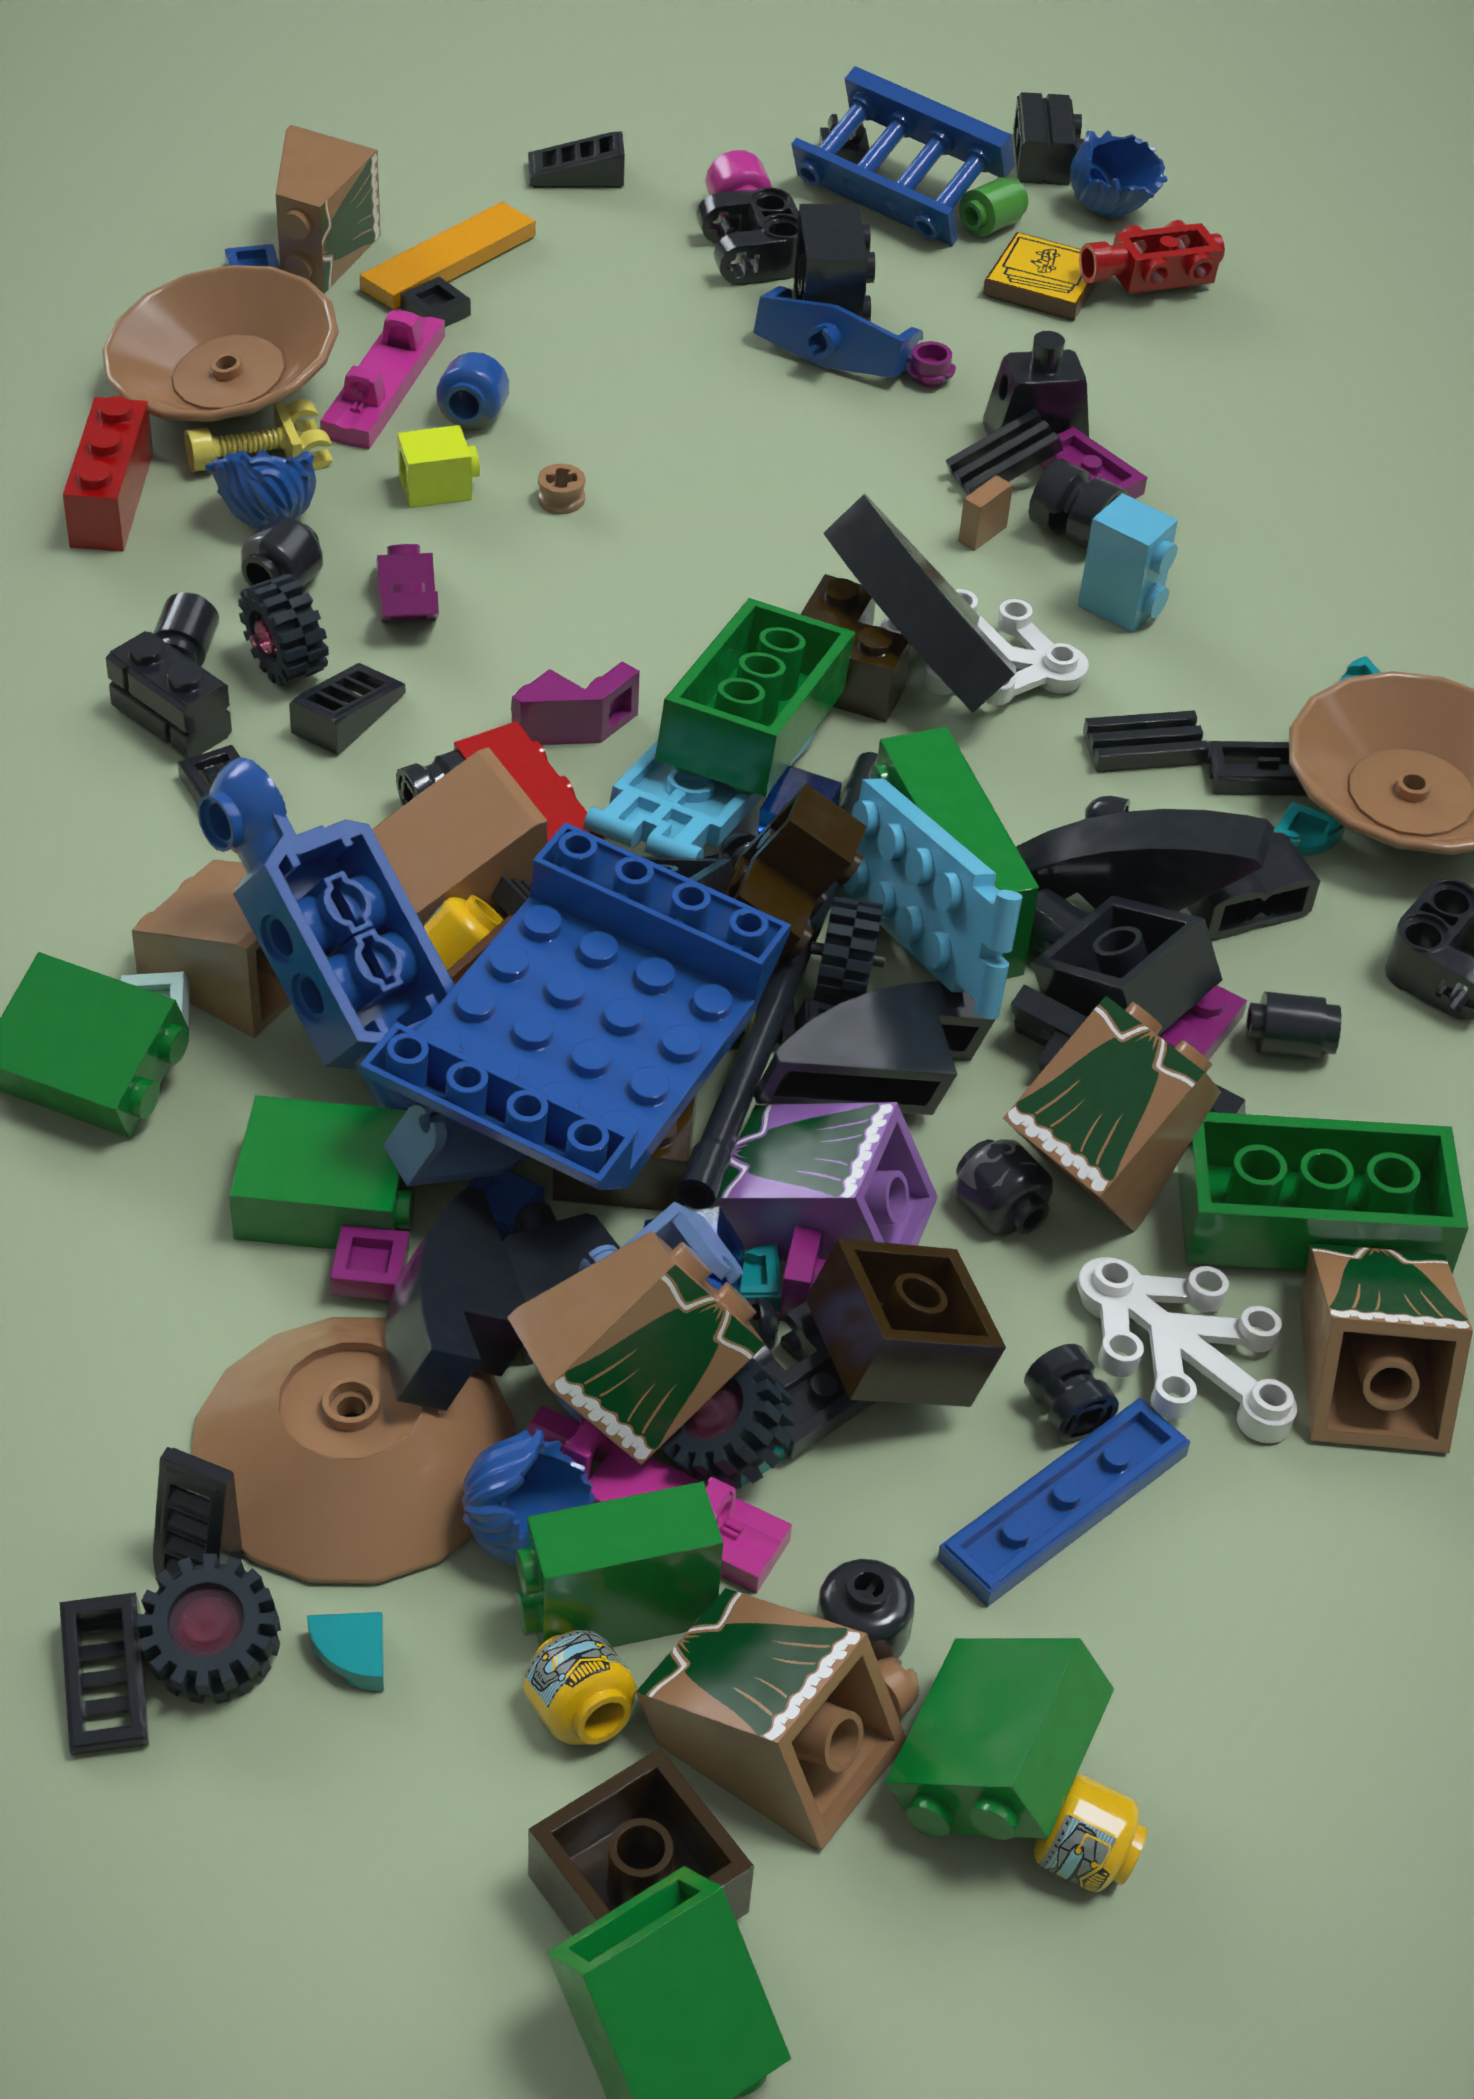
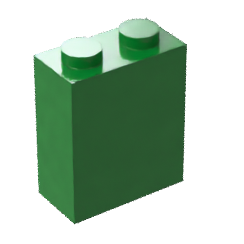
[0,952,190,1139]
[229,1095,415,1249]
[516,1481,723,1647]
[884,1638,1114,1840]
[546,1866,791,2099]

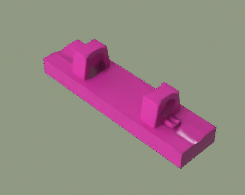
[320,309,445,449]
[526,1405,792,1594]

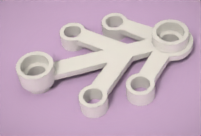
[877,589,1089,705]
[1077,1257,1297,1443]

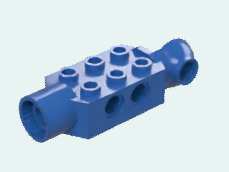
[197,757,455,1110]

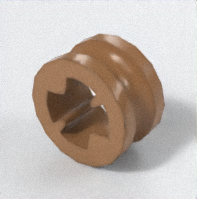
[538,463,586,514]

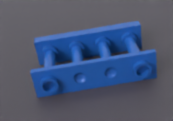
[791,66,1015,246]

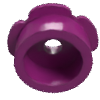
[906,341,956,387]

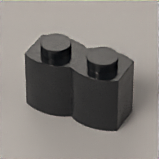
[1187,832,1321,938]

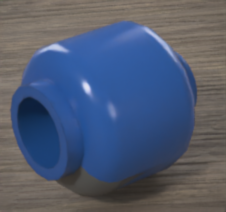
[436,352,509,430]

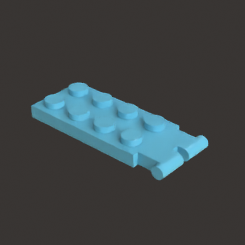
[584,732,814,858]
[843,779,1022,1019]

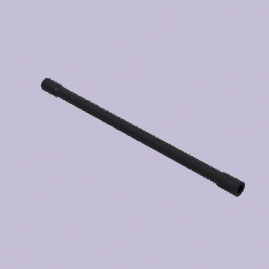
[676,752,878,1210]

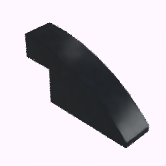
[823,493,1016,713]
[1016,809,1275,912]
[753,981,996,1115]
[385,1186,526,1411]

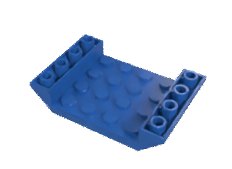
[359,822,791,1190]

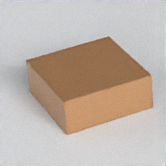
[958,475,1013,550]

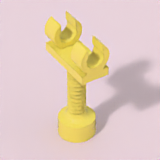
[184,399,333,472]

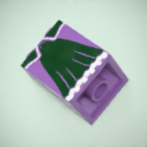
[713,1102,938,1262]

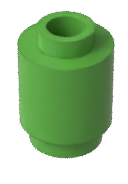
[959,177,1029,237]

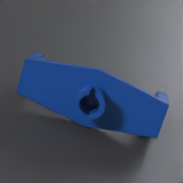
[753,286,923,378]

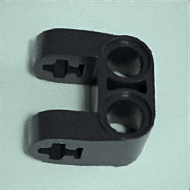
[696,187,799,284]
[1385,878,1474,1020]

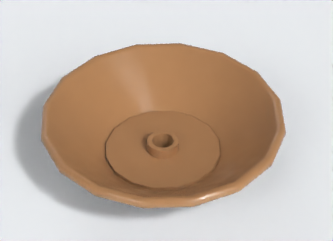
[102,265,339,422]
[1289,671,1474,855]
[191,1317,515,1584]

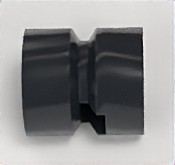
[1028,459,1129,549]

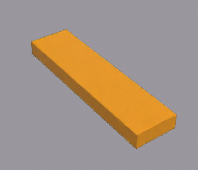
[359,202,536,310]

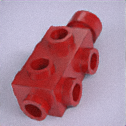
[1079,220,1225,294]

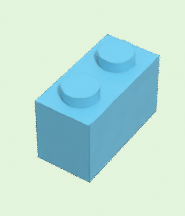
[1078,493,1178,633]

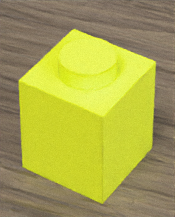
[397,425,480,508]

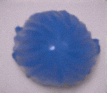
[1070,130,1168,218]
[205,450,317,529]
[461,1429,595,1566]

